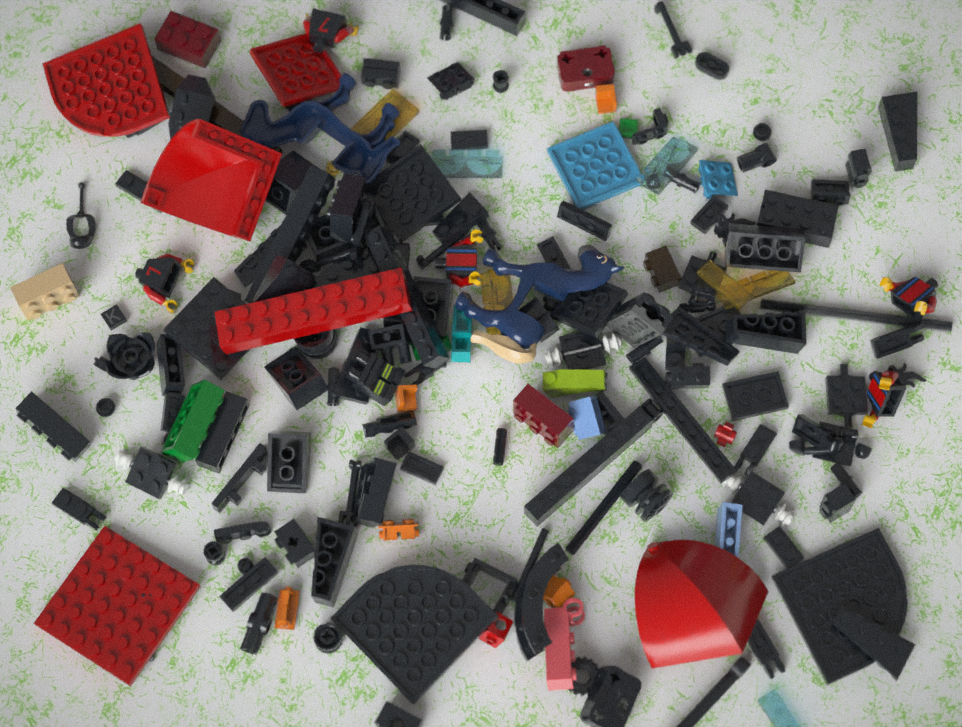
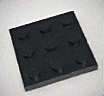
[550,282,628,338]

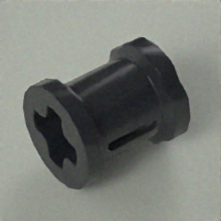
[492,70,509,93]
[640,398,664,424]

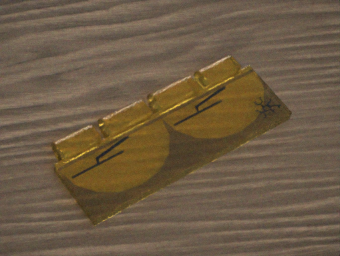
[480,269,513,335]
[717,270,796,309]

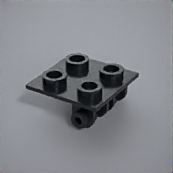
[427,62,474,100]
[812,421,858,466]

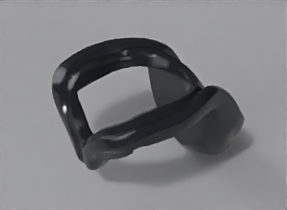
[66,214,96,249]

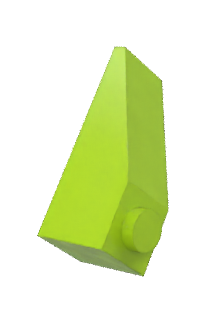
[543,369,606,398]

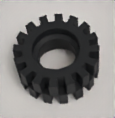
[568,656,599,696]

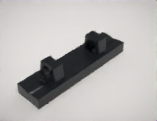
[211,443,268,513]

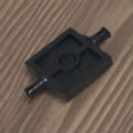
[678,251,727,306]
[825,364,868,428]

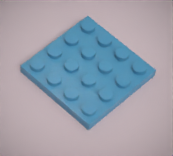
[547,121,645,210]

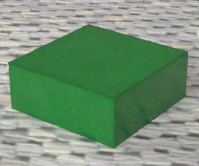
[619,118,638,139]

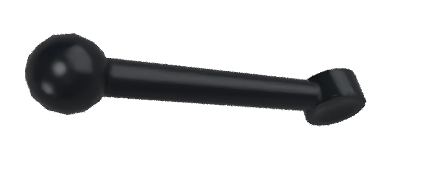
[77,182,85,215]

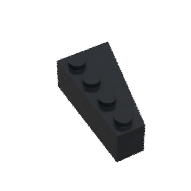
[878,92,917,172]
[725,310,807,354]
[311,517,358,608]

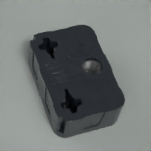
[580,666,642,727]

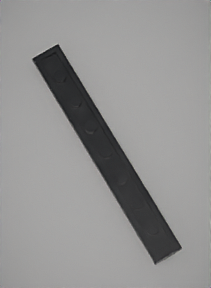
[629,357,737,484]

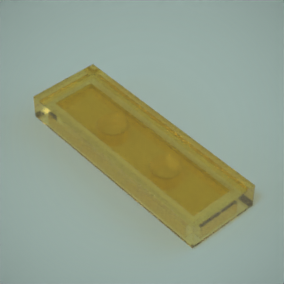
[697,260,753,310]

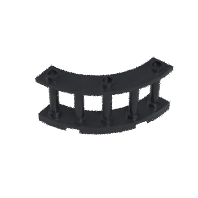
[514,543,569,662]

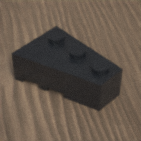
[352,457,397,528]

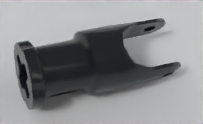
[404,362,447,385]

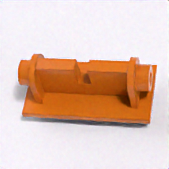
[378,519,419,541]
[274,587,300,630]

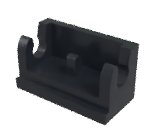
[595,390,624,435]

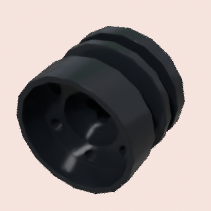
[294,329,338,359]
[620,469,673,522]

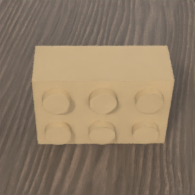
[10,263,79,321]

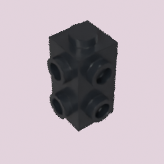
[665,363,710,389]

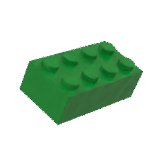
[160,379,225,463]

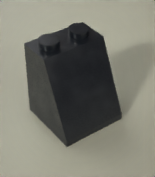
[265,150,320,215]

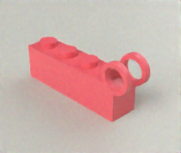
[544,598,585,690]

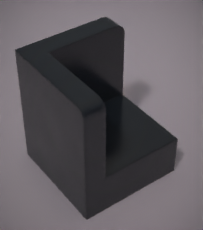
[384,426,415,460]

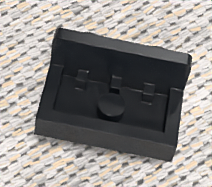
[811,179,851,206]

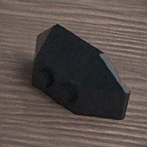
[168,74,216,140]

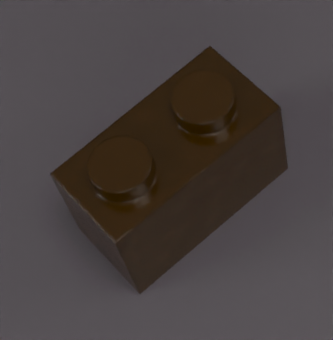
[643,246,681,293]

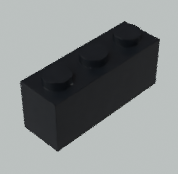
[156,334,185,396]

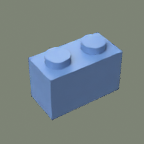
[568,395,606,440]

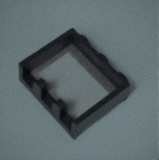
[461,558,518,625]

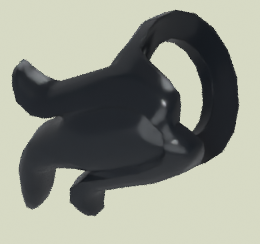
[714,212,756,238]
[888,363,927,388]

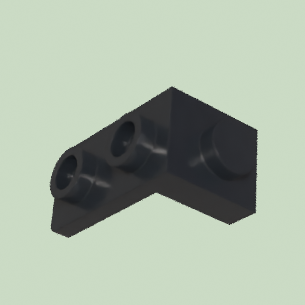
[632,108,668,145]

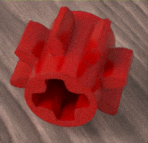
[714,422,737,447]

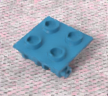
[698,160,738,199]

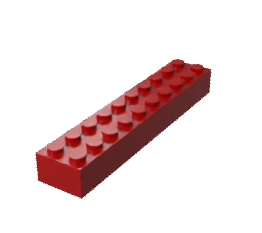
[214,268,412,355]

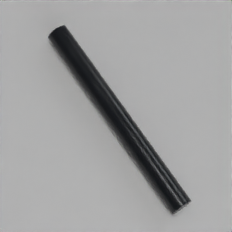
[511,528,549,602]

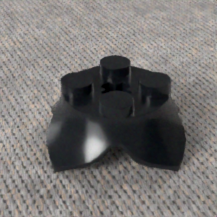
[106,332,155,380]

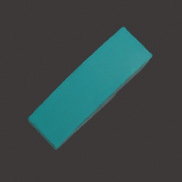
[451,305,472,363]

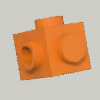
[543,575,575,608]

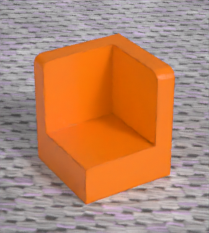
[595,84,617,114]
[395,384,418,412]

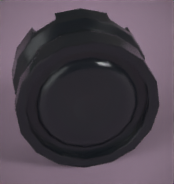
[313,623,343,654]

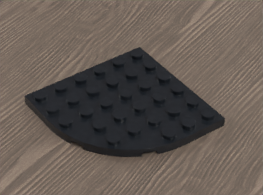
[771,528,908,686]
[330,565,500,705]

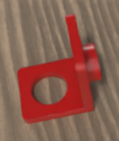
[479,612,513,648]

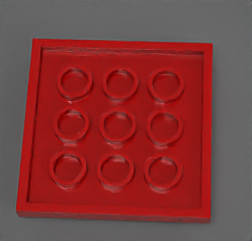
[249,33,341,107]

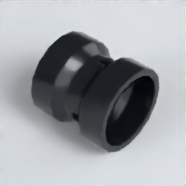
[203,541,226,566]

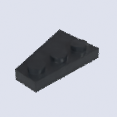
[432,192,489,246]

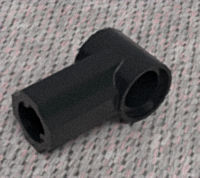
[737,143,777,173]

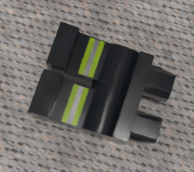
[346,351,405,406]

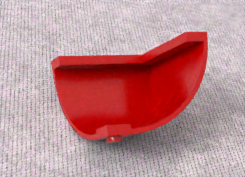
[140,119,282,242]
[635,540,769,668]

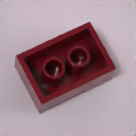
[154,11,221,68]
[513,384,574,448]

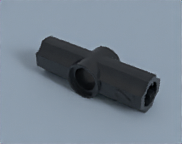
[240,592,278,655]

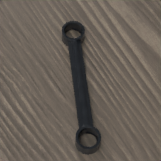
[677,656,752,727]

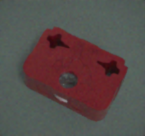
[557,45,615,92]

